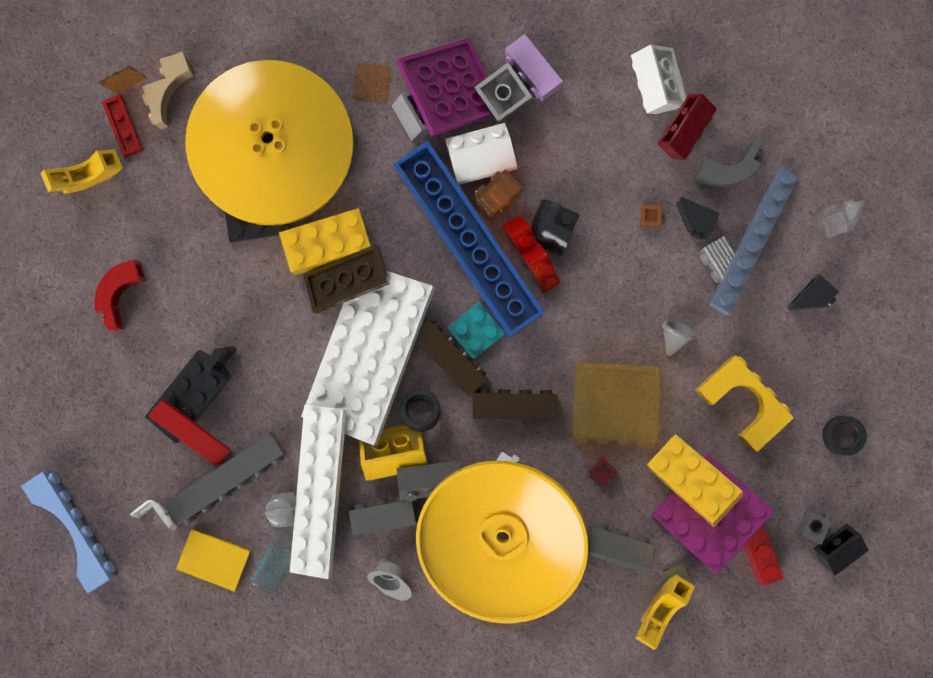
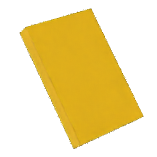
[176,529,251,592]

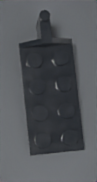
[145,346,236,444]

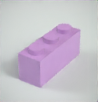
[504,34,563,102]

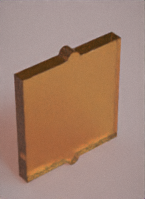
[353,63,390,102]
[100,65,147,94]

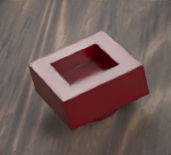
[587,457,618,487]

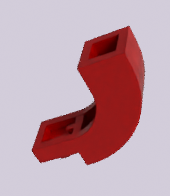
[94,259,146,332]

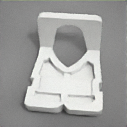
[130,500,179,531]

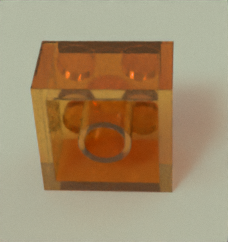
[474,169,523,223]

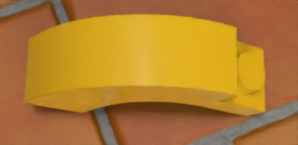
[41,149,123,194]
[635,575,695,650]

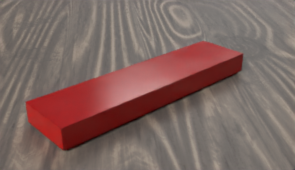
[149,399,231,467]

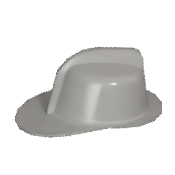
[264,492,296,527]
[367,558,412,601]

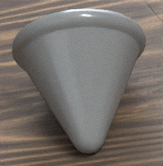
[662,320,696,356]

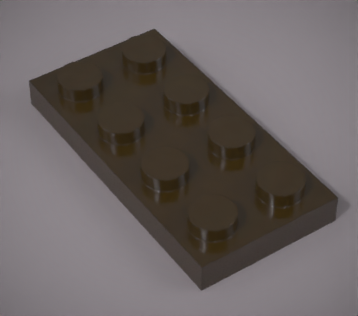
[303,244,390,314]

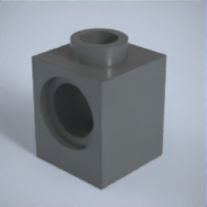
[796,509,832,545]

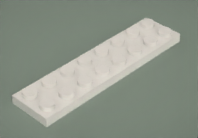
[290,404,347,579]

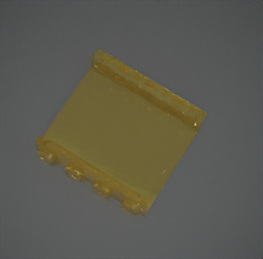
[571,362,661,447]

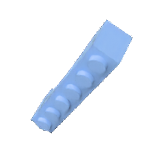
[21,471,116,594]

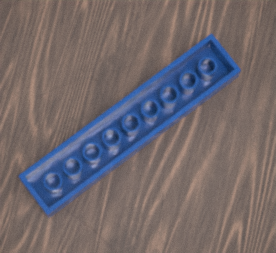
[393,141,545,338]

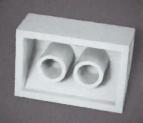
[631,45,687,114]
[445,123,518,185]

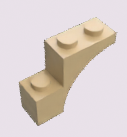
[142,51,194,129]

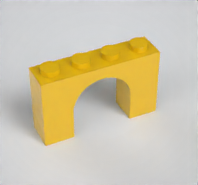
[695,355,794,452]

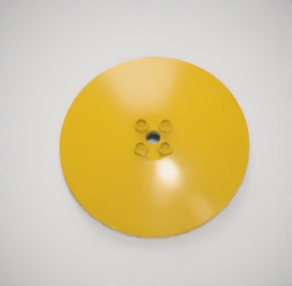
[185,60,354,225]
[416,461,588,623]

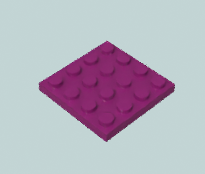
[397,38,494,136]
[651,454,775,575]

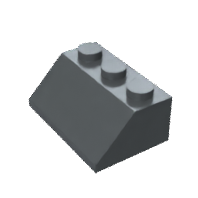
[588,523,654,574]

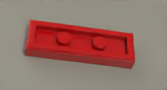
[102,94,144,158]

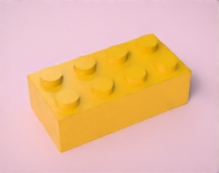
[279,208,371,275]
[647,434,743,527]

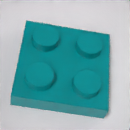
[447,302,505,360]

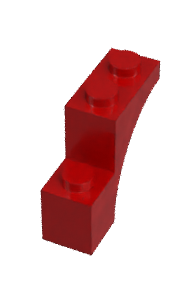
[503,215,561,294]

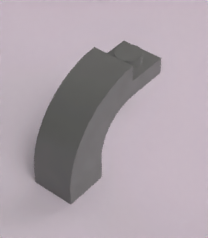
[693,138,763,188]

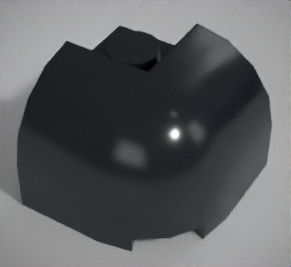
[531,199,580,256]

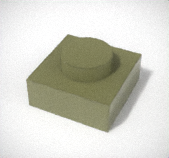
[663,563,691,583]

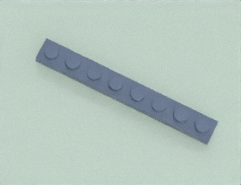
[709,166,799,315]

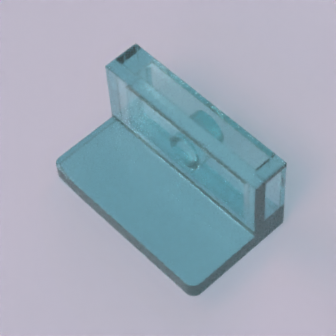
[249,542,292,590]

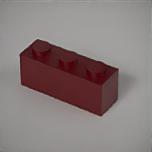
[657,93,717,160]

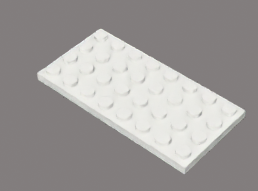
[301,271,435,446]

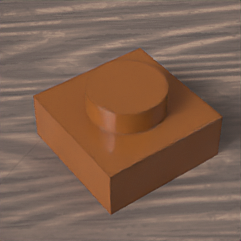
[639,205,662,227]

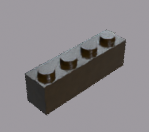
[415,319,487,397]
[473,389,557,420]

